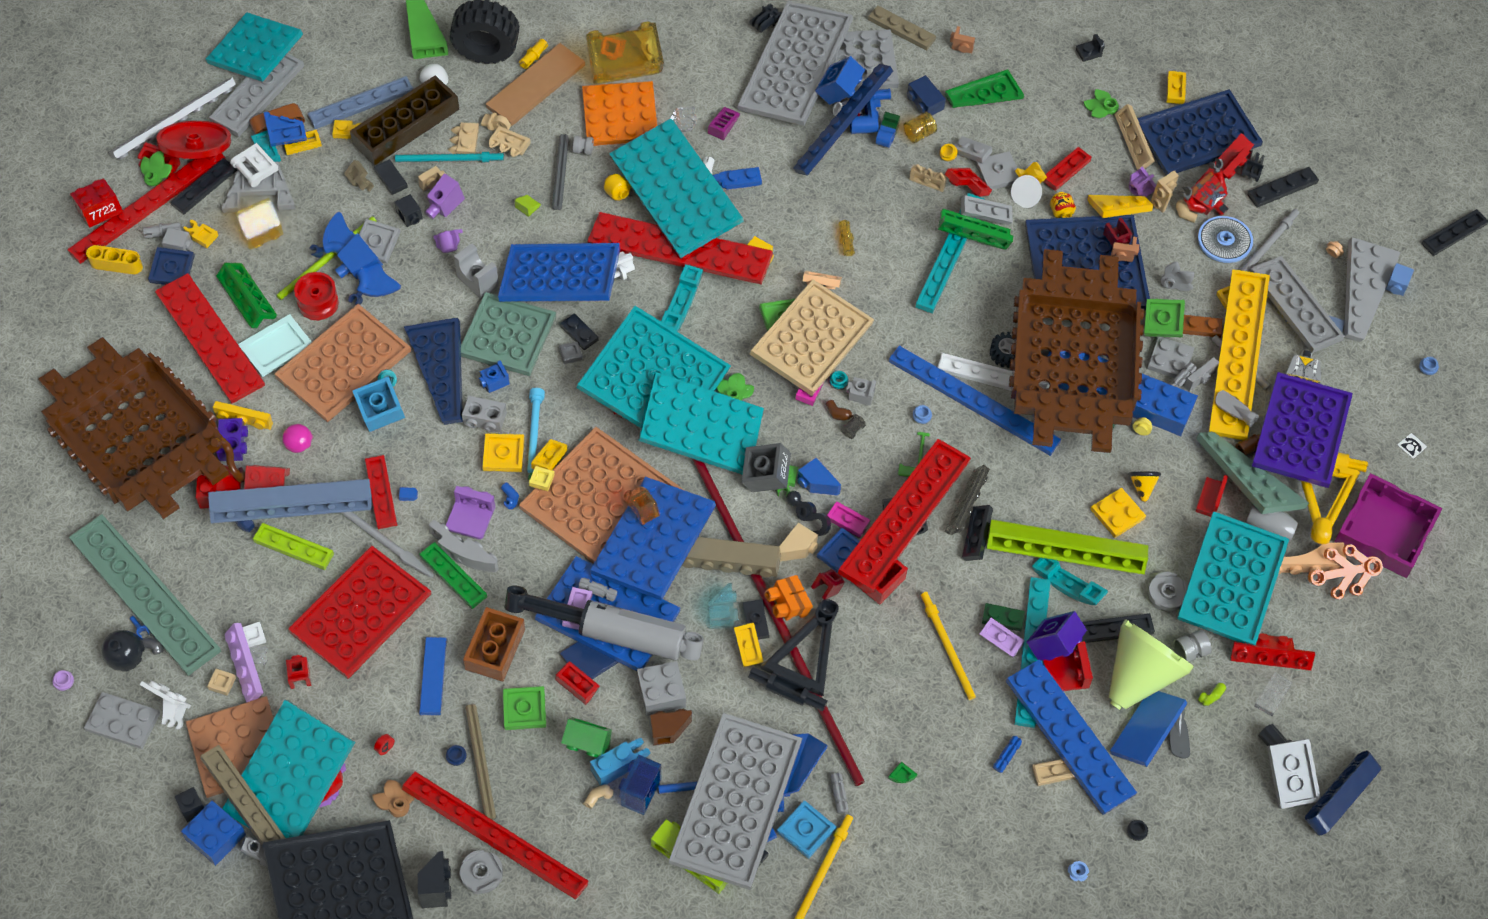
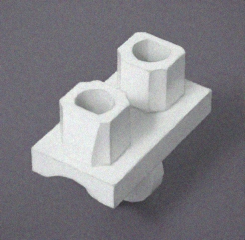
[614,251,635,280]

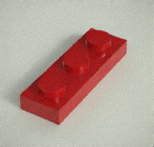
[1043,147,1092,191]

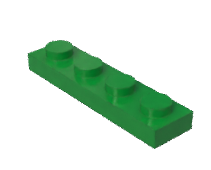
[419,542,487,609]

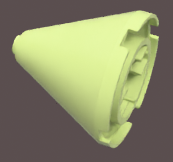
[1109,619,1194,710]

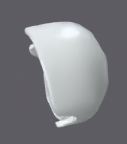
[419,64,448,85]

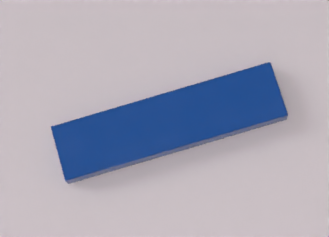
[420,637,447,715]

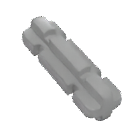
[1170,362,1197,387]
[579,578,617,601]
[831,773,849,814]

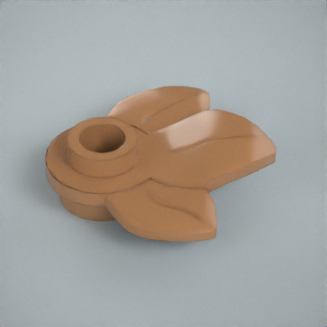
[372,780,414,818]

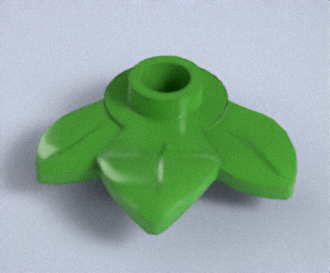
[1083,89,1119,118]
[141,151,172,186]
[717,373,754,401]

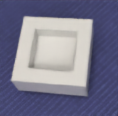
[243,622,266,648]

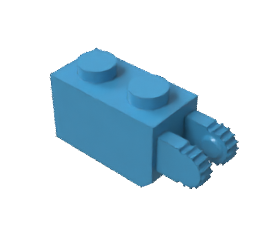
[590,738,651,786]

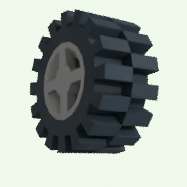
[989,332,1014,368]

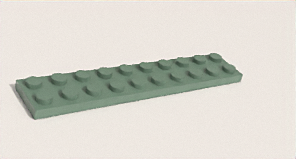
[69,514,221,676]

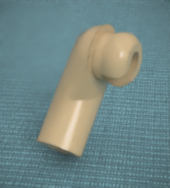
[1176,200,1198,223]
[583,784,614,809]

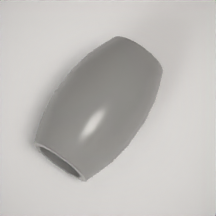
[1245,505,1298,543]

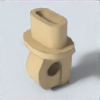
[481,112,511,131]

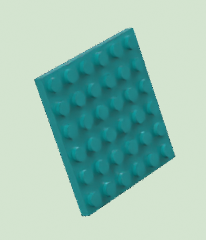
[576,306,731,428]

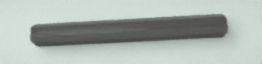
[552,134,569,210]

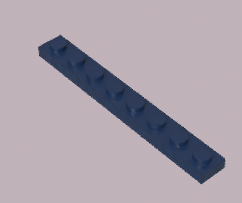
[793,64,893,176]

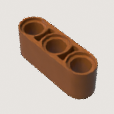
[250,103,305,134]

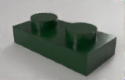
[982,603,1025,632]

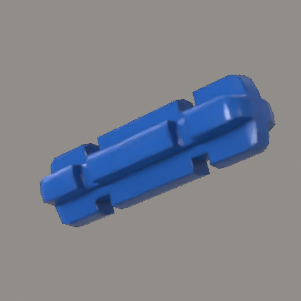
[993,736,1022,773]

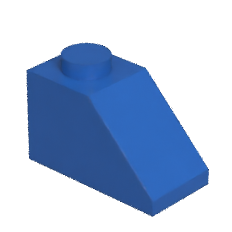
[797,458,841,495]

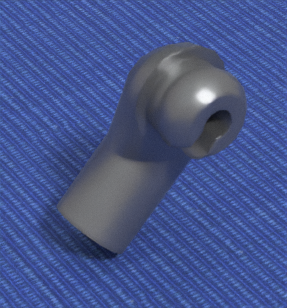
[142,638,163,655]

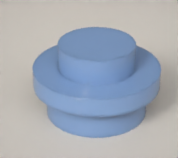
[1419,357,1439,375]
[913,405,932,424]

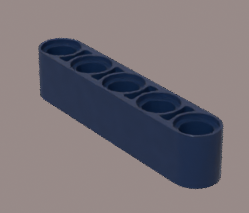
[1305,750,1381,836]

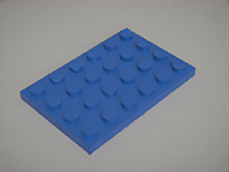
[498,243,621,302]
[590,477,716,600]
[535,556,680,671]

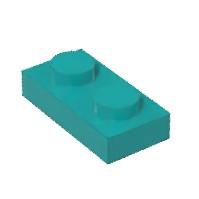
[251,131,281,162]

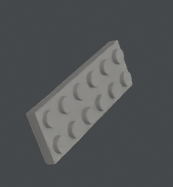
[209,53,304,137]
[1250,256,1345,353]

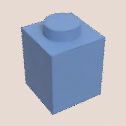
[1385,263,1414,296]

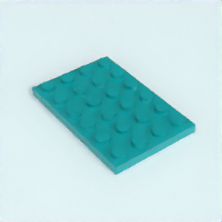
[638,372,764,475]
[1177,511,1289,645]
[222,700,356,838]

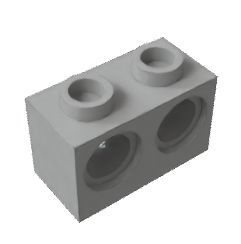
[462,396,507,432]

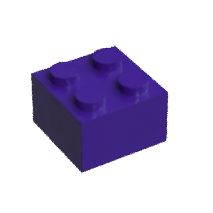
[1027,611,1087,661]

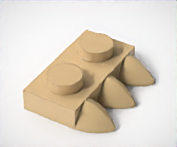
[448,122,479,154]
[489,126,531,157]
[909,164,947,192]

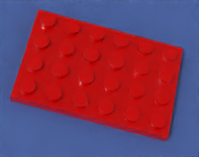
[288,546,432,679]

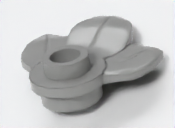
[1161,261,1195,291]

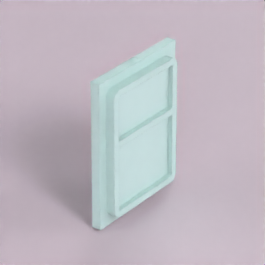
[238,314,312,377]

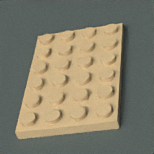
[750,280,874,396]

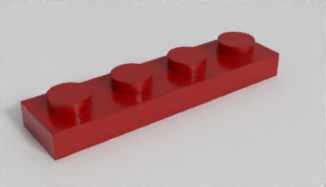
[365,455,398,529]

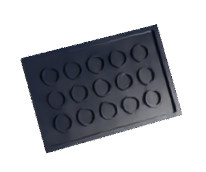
[1137,89,1263,175]

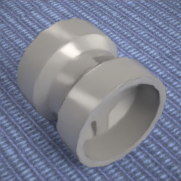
[573,135,594,155]

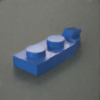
[713,167,762,190]

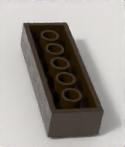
[350,75,459,166]

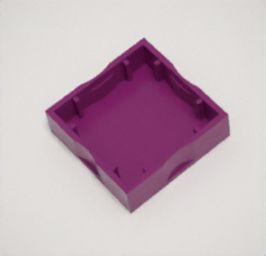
[1334,473,1443,579]

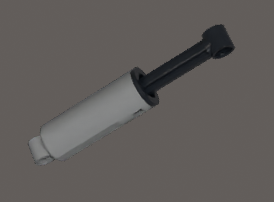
[504,585,704,660]

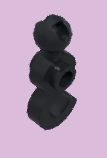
[786,490,831,536]

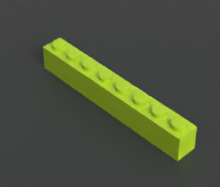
[987,520,1148,575]

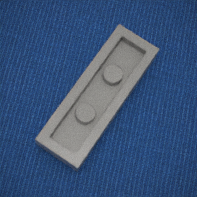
[961,195,1013,225]

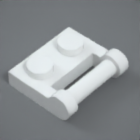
[230,143,279,187]

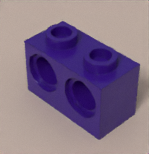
[216,418,248,462]

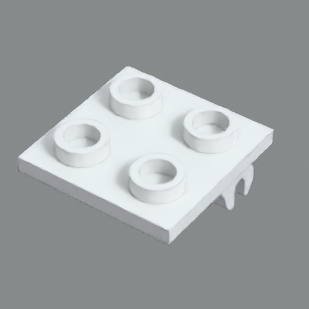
[140,681,191,730]

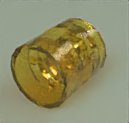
[903,112,937,143]

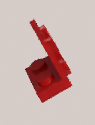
[244,465,290,489]
[1043,641,1093,691]

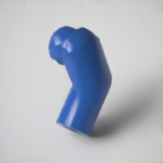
[501,482,519,509]

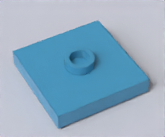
[777,800,836,859]

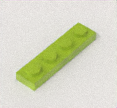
[253,523,334,570]

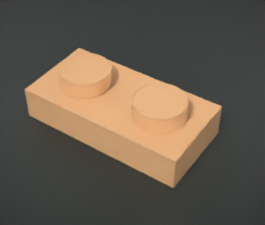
[803,271,842,289]

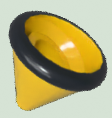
[1128,471,1161,502]

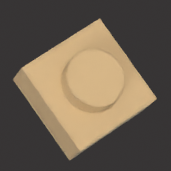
[207,669,236,696]

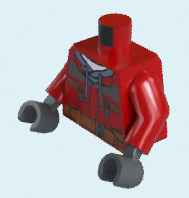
[1178,158,1229,216]

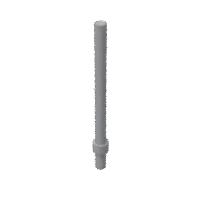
[1241,209,1299,272]

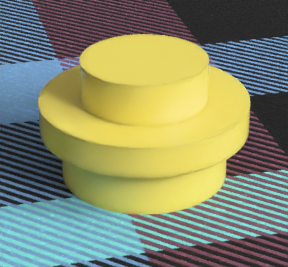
[1133,417,1152,436]

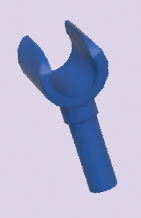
[130,616,150,640]

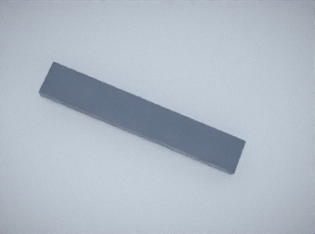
[308,76,413,129]

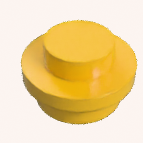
[940,144,958,161]

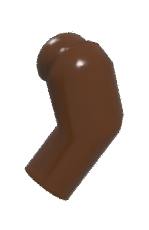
[825,400,852,421]

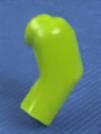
[1198,683,1226,706]

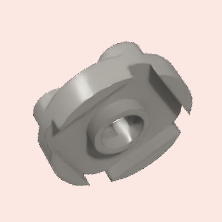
[1148,572,1188,611]
[460,850,503,894]

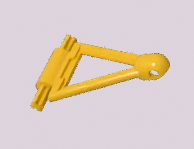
[1300,452,1368,544]

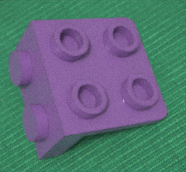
[446,486,495,539]

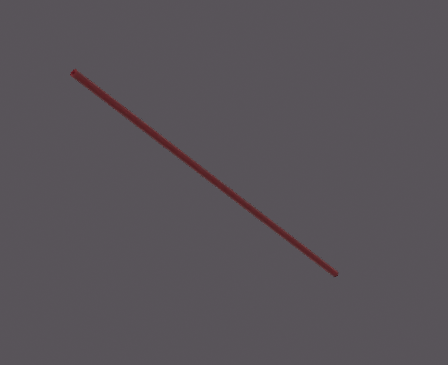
[691,458,865,786]

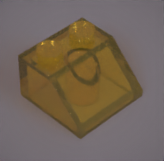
[235,198,284,250]

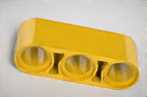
[86,245,143,274]

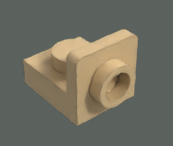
[418,166,446,191]

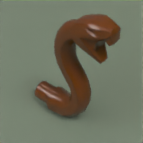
[211,436,245,483]

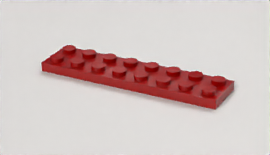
[155,273,265,404]

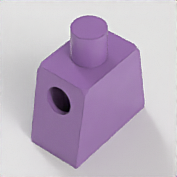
[425,173,465,219]

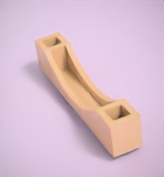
[1279,543,1346,575]

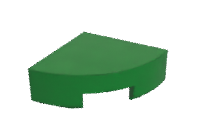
[888,762,918,783]

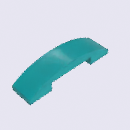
[661,264,703,332]
[1032,558,1108,606]

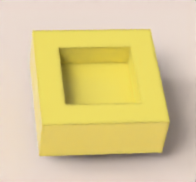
[529,466,555,491]

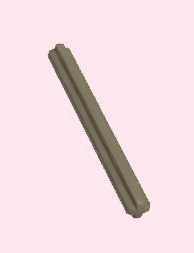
[465,704,496,820]

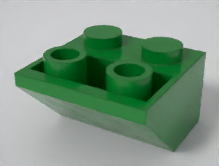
[561,717,612,757]

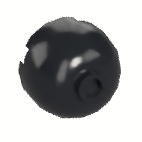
[101,630,145,672]

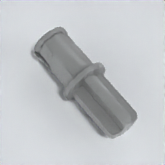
[143,222,182,239]

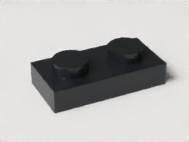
[560,313,599,351]

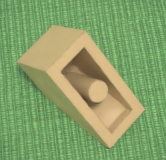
[780,523,818,562]

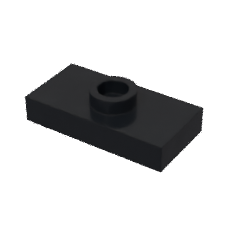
[743,599,769,640]

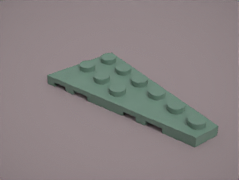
[1196,432,1309,514]

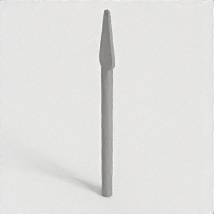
[340,512,433,578]

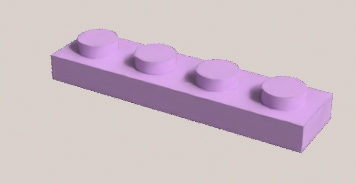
[225,623,263,703]

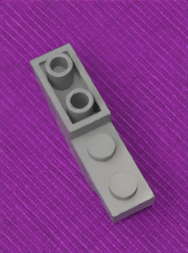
[429,520,499,572]

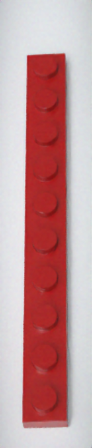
[67,153,225,264]
[402,771,589,900]

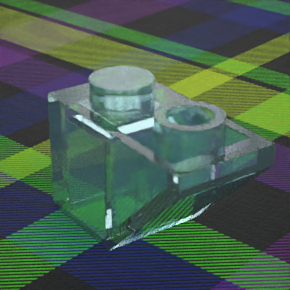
[709,583,738,629]

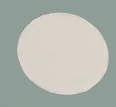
[1011,175,1042,208]

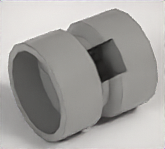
[1173,630,1212,662]

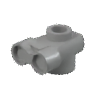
[240,836,267,867]

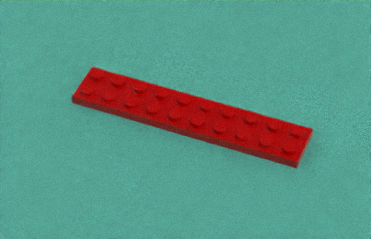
[587,212,773,285]
[838,439,971,594]

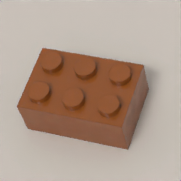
[463,607,525,682]

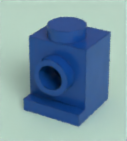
[478,360,510,393]

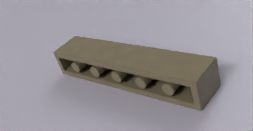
[682,537,781,577]

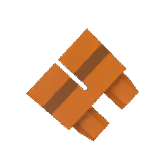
[764,575,813,621]

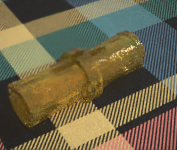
[838,220,855,256]

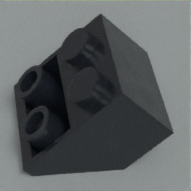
[417,851,452,909]

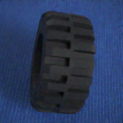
[449,0,520,64]

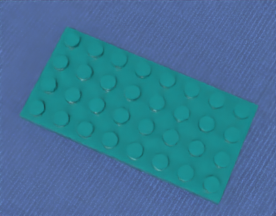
[609,118,744,258]

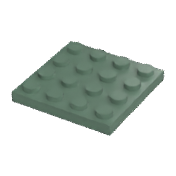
[461,292,556,376]

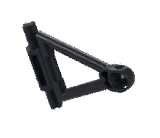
[748,599,839,711]

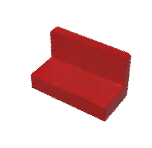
[1195,475,1228,517]

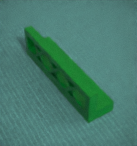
[938,209,1014,250]
[216,263,277,328]

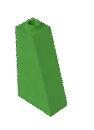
[406,0,448,59]

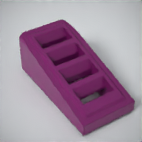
[708,107,740,140]

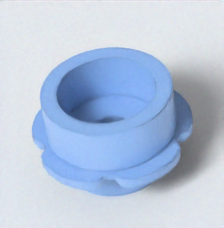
[1068,861,1089,882]

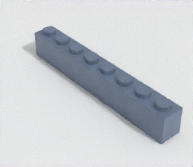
[208,479,372,523]

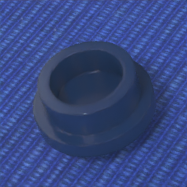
[446,745,467,766]

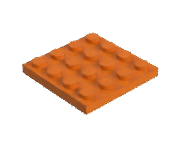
[582,81,657,146]

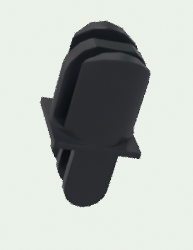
[749,3,782,33]
[1240,150,1265,182]

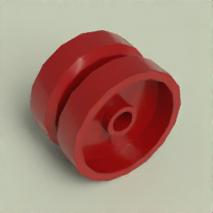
[294,272,339,321]

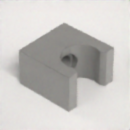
[454,243,499,299]

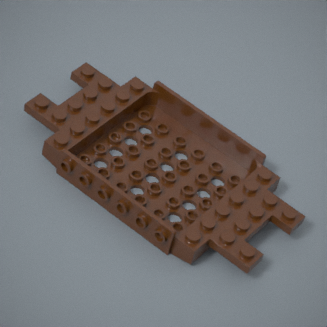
[1009,249,1144,453]
[38,337,229,519]

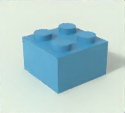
[353,376,405,432]

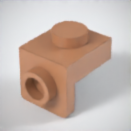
[950,26,975,54]
[1111,237,1140,262]

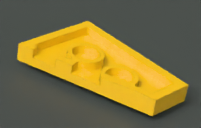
[1087,195,1153,218]

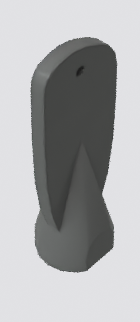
[1169,709,1190,759]

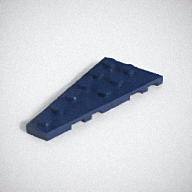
[404,317,463,425]

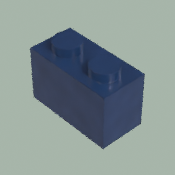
[907,75,946,118]

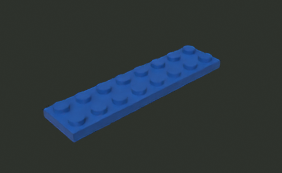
[1006,659,1137,815]

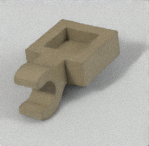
[344,160,374,192]

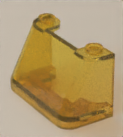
[586,21,664,84]

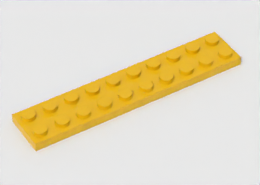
[1209,269,1270,440]

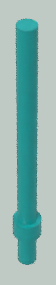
[395,152,504,162]

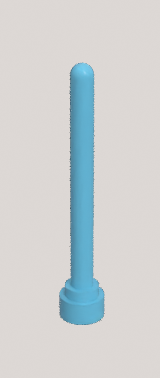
[527,388,545,473]

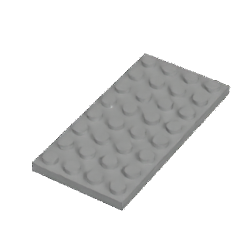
[738,1,853,126]
[669,713,802,890]

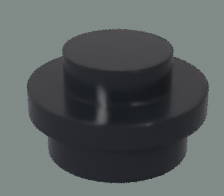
[1127,820,1148,841]

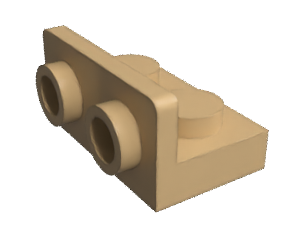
[1151,171,1179,213]

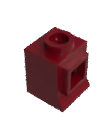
[1103,218,1133,247]
[811,569,845,600]

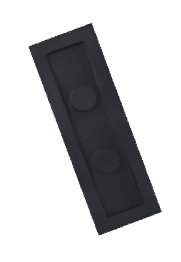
[962,505,993,561]

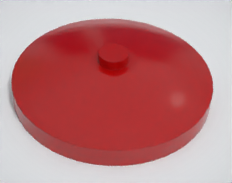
[157,121,231,159]

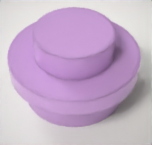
[53,670,74,691]

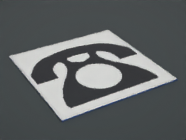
[1398,433,1427,459]

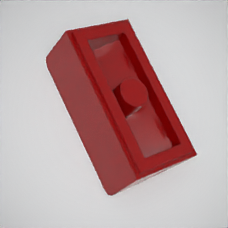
[555,661,600,705]

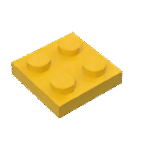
[483,434,525,472]
[1090,487,1146,538]

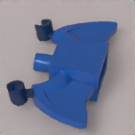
[309,212,401,305]

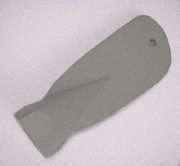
[1215,390,1259,427]

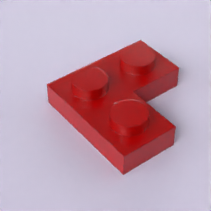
[945,168,992,197]

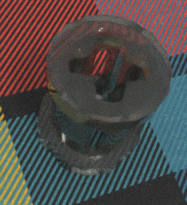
[841,414,866,439]

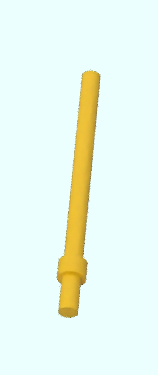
[920,592,976,700]
[794,814,853,919]

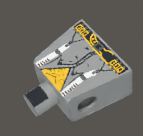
[1286,350,1321,384]

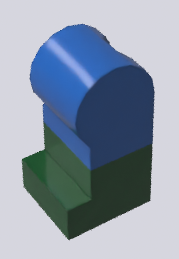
[876,112,900,148]

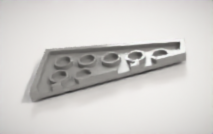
[1344,237,1400,342]

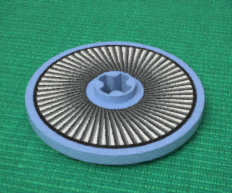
[1198,216,1253,263]

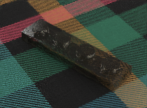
[944,465,990,535]

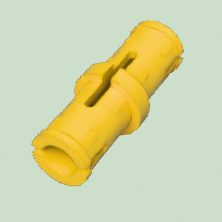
[519,39,548,69]

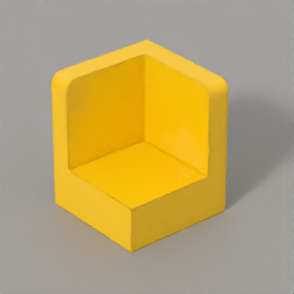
[1015,162,1047,184]

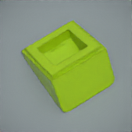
[514,195,541,217]

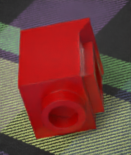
[286,655,311,689]

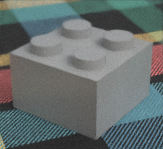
[637,661,686,716]

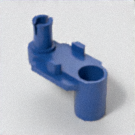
[850,88,891,134]

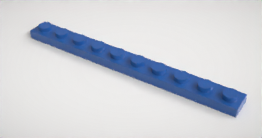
[889,345,1061,456]

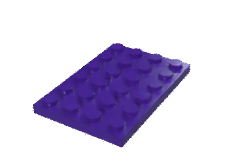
[1252,372,1353,488]

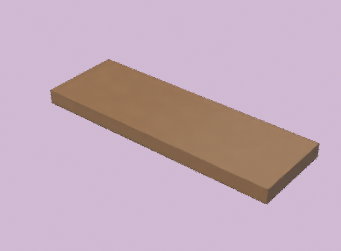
[486,43,585,127]

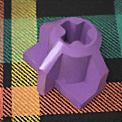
[1129,166,1156,197]
[434,229,463,253]

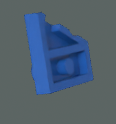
[264,112,307,147]

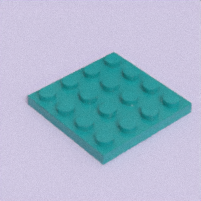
[206,12,303,82]

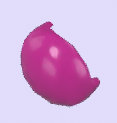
[282,424,313,453]

